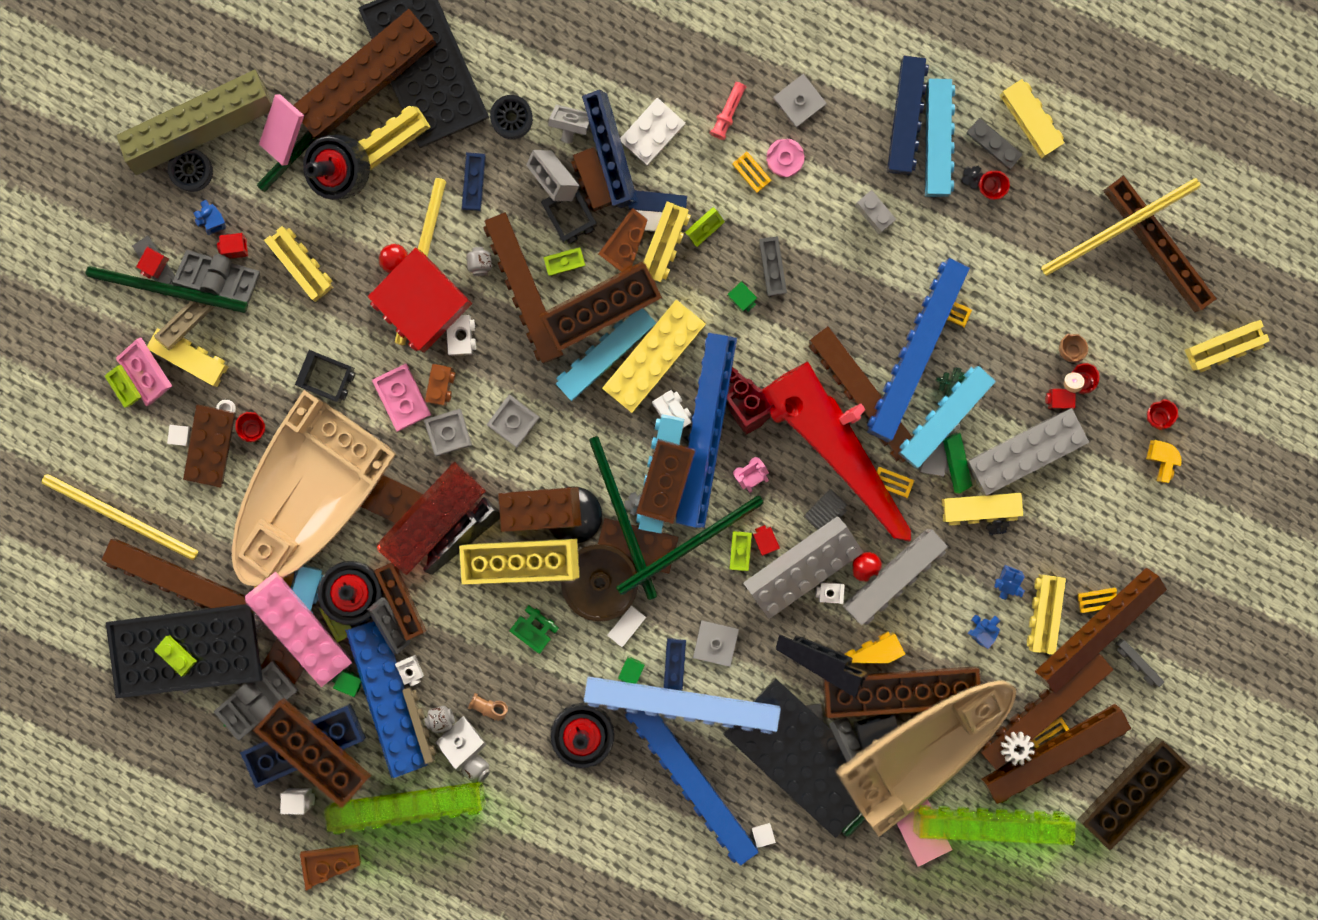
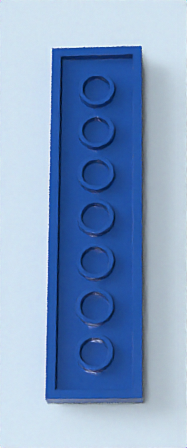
[346,621,428,778]

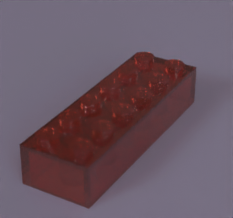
[376,461,486,575]

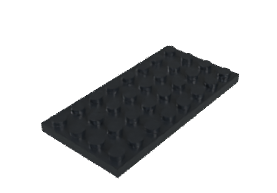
[358,0,489,148]
[106,604,263,698]
[723,677,860,838]

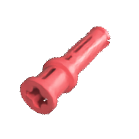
[710,82,746,140]

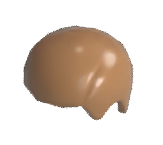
[1059,333,1089,363]

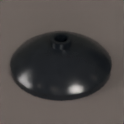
[548,486,602,543]

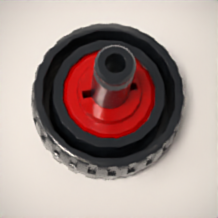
[303,135,370,200]
[318,561,383,625]
[550,702,615,769]

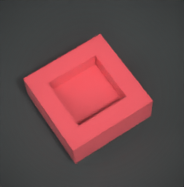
[839,404,865,425]

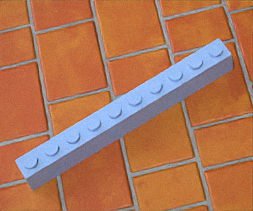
[584,677,780,734]

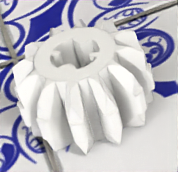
[1001,732,1034,765]

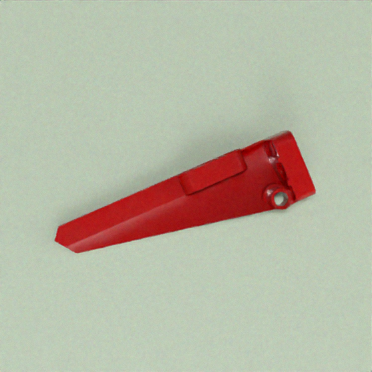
[761,362,911,542]

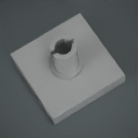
[548,105,590,143]

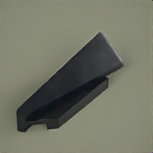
[423,497,500,575]
[776,635,868,697]

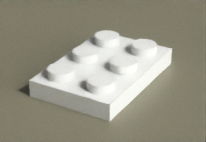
[620,98,686,166]

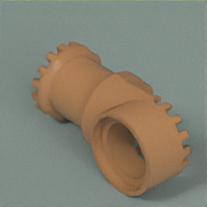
[468,693,508,721]

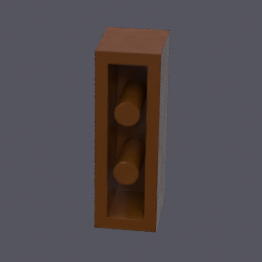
[571,147,612,211]

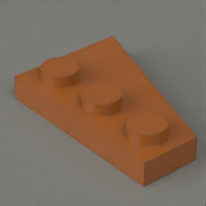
[598,208,648,272]
[300,844,361,890]

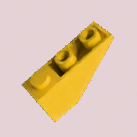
[844,631,905,663]

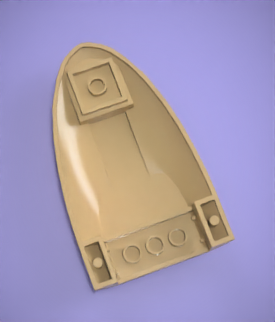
[232,390,396,586]
[836,681,1016,837]

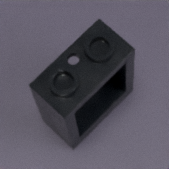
[541,190,597,245]
[295,350,356,403]

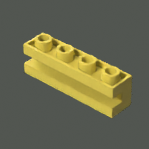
[1000,79,1064,159]
[358,106,431,170]
[644,202,691,282]
[264,226,333,302]
[1185,320,1269,373]
[147,328,228,387]
[942,493,1023,525]
[1027,574,1066,654]

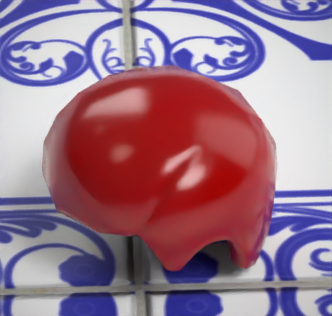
[978,171,1010,200]
[378,243,408,273]
[1071,363,1100,394]
[1147,399,1178,430]
[235,412,265,443]
[852,552,882,582]

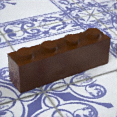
[374,561,427,641]

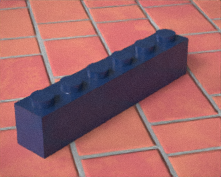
[887,55,929,175]
[582,90,638,208]

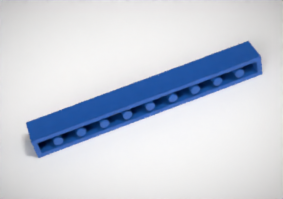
[867,258,970,442]
[676,333,737,528]
[624,708,759,866]

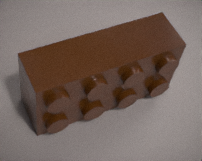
[498,487,582,532]

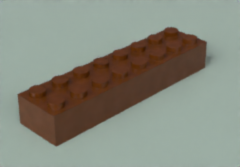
[293,9,437,139]
[823,666,981,718]

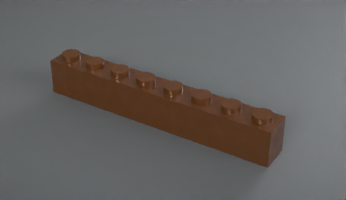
[1103,175,1217,313]
[483,212,564,364]
[808,326,912,463]
[102,539,248,608]
[1035,568,1167,694]
[979,653,1113,771]
[981,704,1131,804]

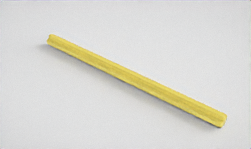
[395,178,446,345]
[1042,178,1201,276]
[42,475,198,560]

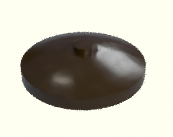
[561,544,638,622]

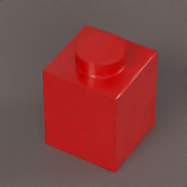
[217,233,248,259]
[136,247,169,279]
[1045,389,1076,409]
[753,525,780,556]

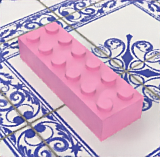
[245,572,352,687]

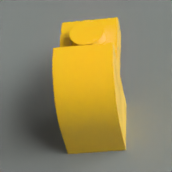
[1146,440,1182,483]

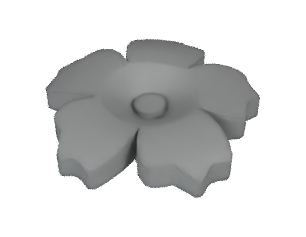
[624,492,641,516]

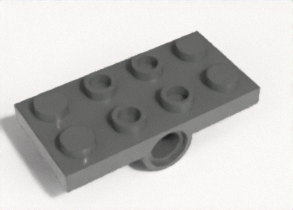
[172,250,260,304]
[213,661,298,741]

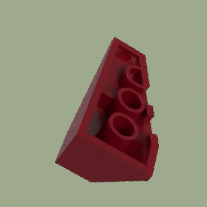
[726,366,774,435]

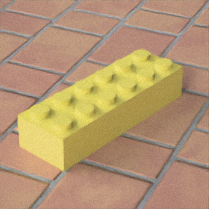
[602,300,706,413]
[459,539,579,584]

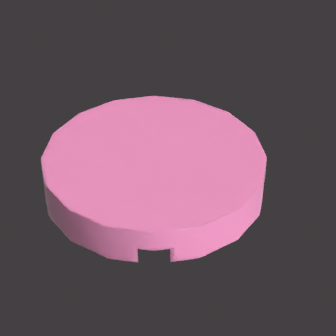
[766,139,804,177]

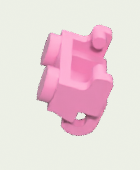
[733,457,769,493]

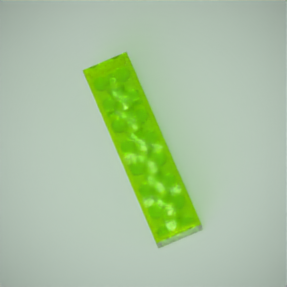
[324,782,486,834]
[913,805,1076,845]

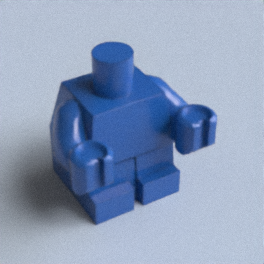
[194,200,226,235]
[994,565,1025,600]
[968,615,1001,649]

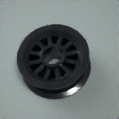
[490,95,533,139]
[167,148,213,192]

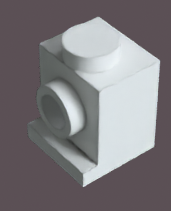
[815,582,844,604]
[395,655,424,686]

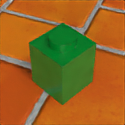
[727,281,757,313]
[618,656,645,684]
[332,669,362,697]

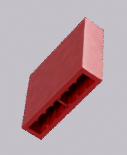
[367,247,473,353]

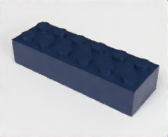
[241,703,366,788]

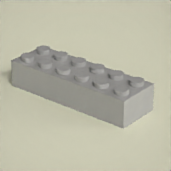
[967,408,1089,495]
[744,516,863,619]
[842,529,948,625]

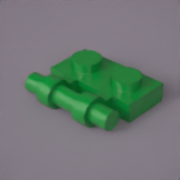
[509,605,559,654]

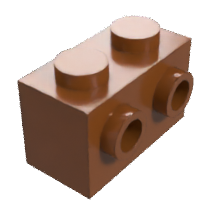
[425,364,456,406]

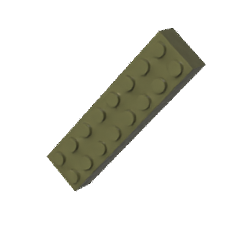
[116,69,272,175]

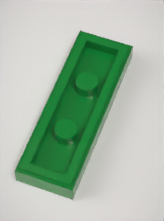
[943,433,973,494]

